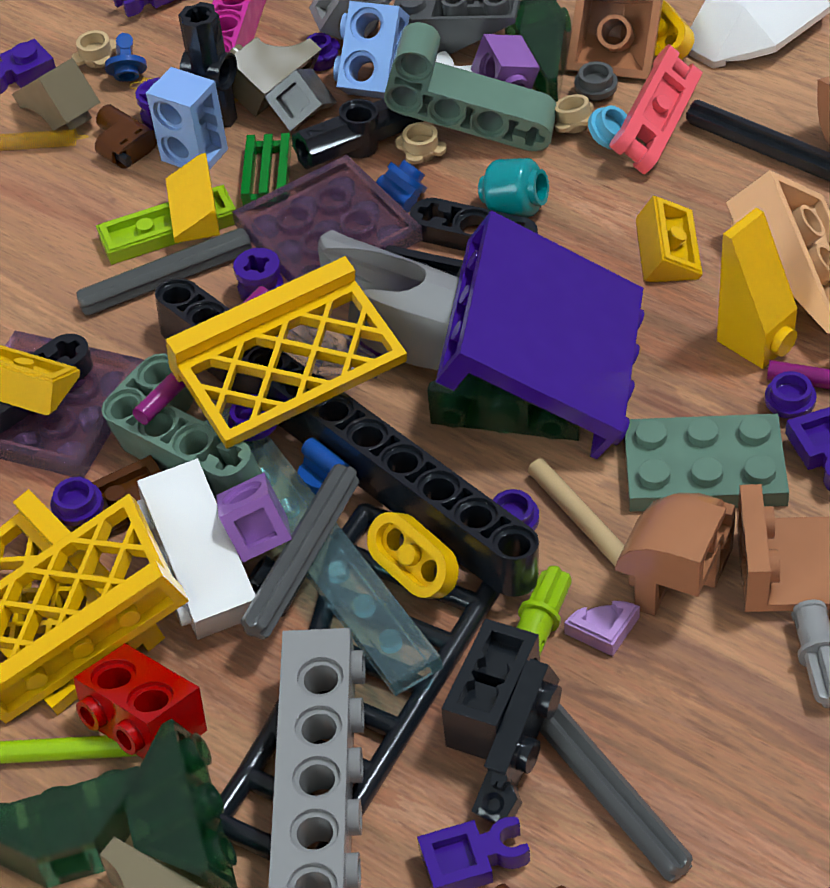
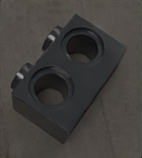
[441,618,540,760]

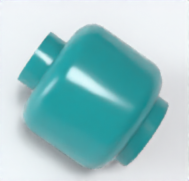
[478,158,549,218]

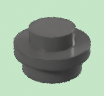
[574,61,618,101]

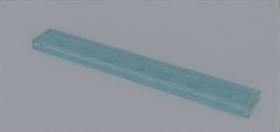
[203,407,444,696]

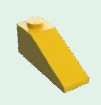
[717,208,797,369]

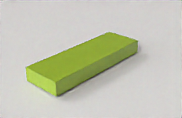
[96,184,240,265]

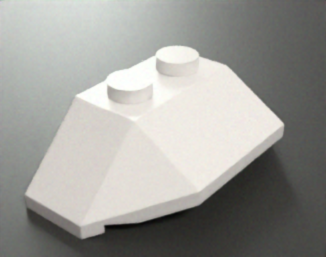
[688,0,830,69]

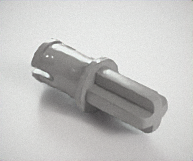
[791,599,830,708]

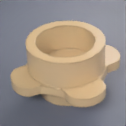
[72,30,116,68]
[555,94,594,133]
[395,122,447,164]

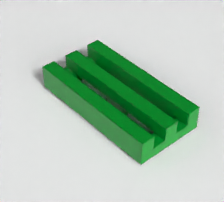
[241,133,292,206]

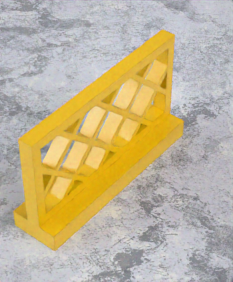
[165,256,407,449]
[0,489,165,716]
[0,494,189,724]

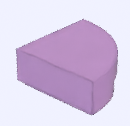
[564,601,640,657]

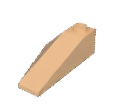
[726,170,830,335]

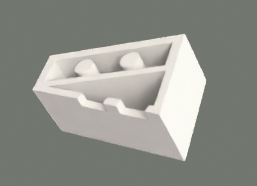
[137,458,255,640]

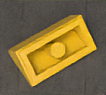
[165,153,220,243]
[636,196,703,282]
[0,345,80,415]

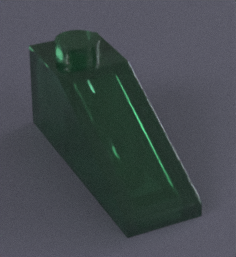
[505,0,571,102]

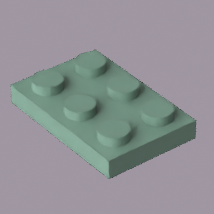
[624,413,789,512]

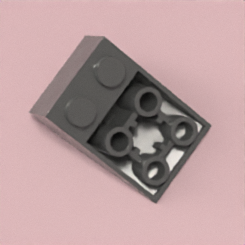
[393,0,521,55]

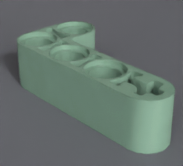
[384,22,556,151]
[101,353,262,499]

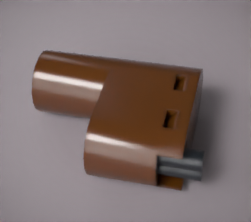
[95,104,157,169]

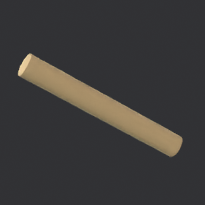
[528,458,625,574]

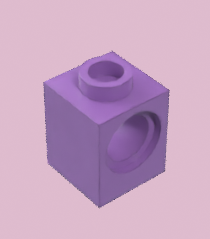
[471,34,540,89]
[216,473,292,562]

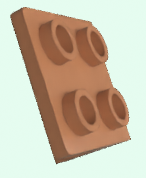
[736,484,830,612]

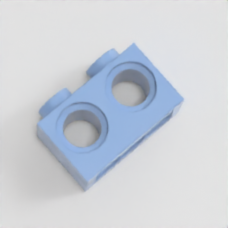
[333,1,410,99]
[146,67,228,170]

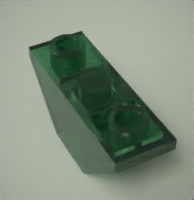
[427,373,580,441]
[123,719,238,888]
[0,766,151,888]

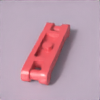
[609,44,703,175]

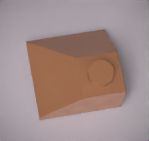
[566,0,663,80]

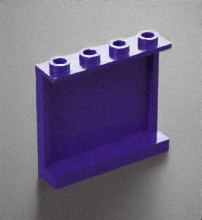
[436,210,644,459]

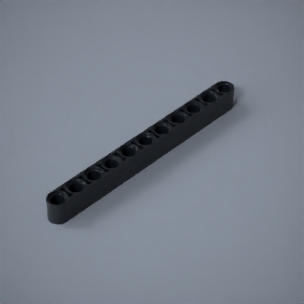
[155,278,539,597]

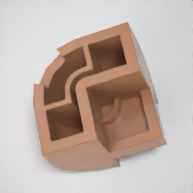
[614,493,735,616]

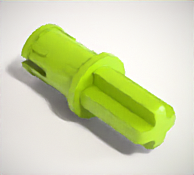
[516,566,572,655]

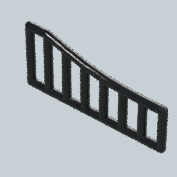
[204,503,500,860]

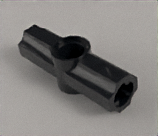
[178,2,238,128]
[292,99,424,170]

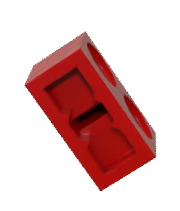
[73,643,207,767]

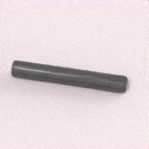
[76,228,252,316]
[241,464,359,640]
[540,703,693,882]

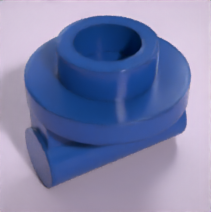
[105,33,147,82]
[375,159,427,212]
[297,437,350,496]

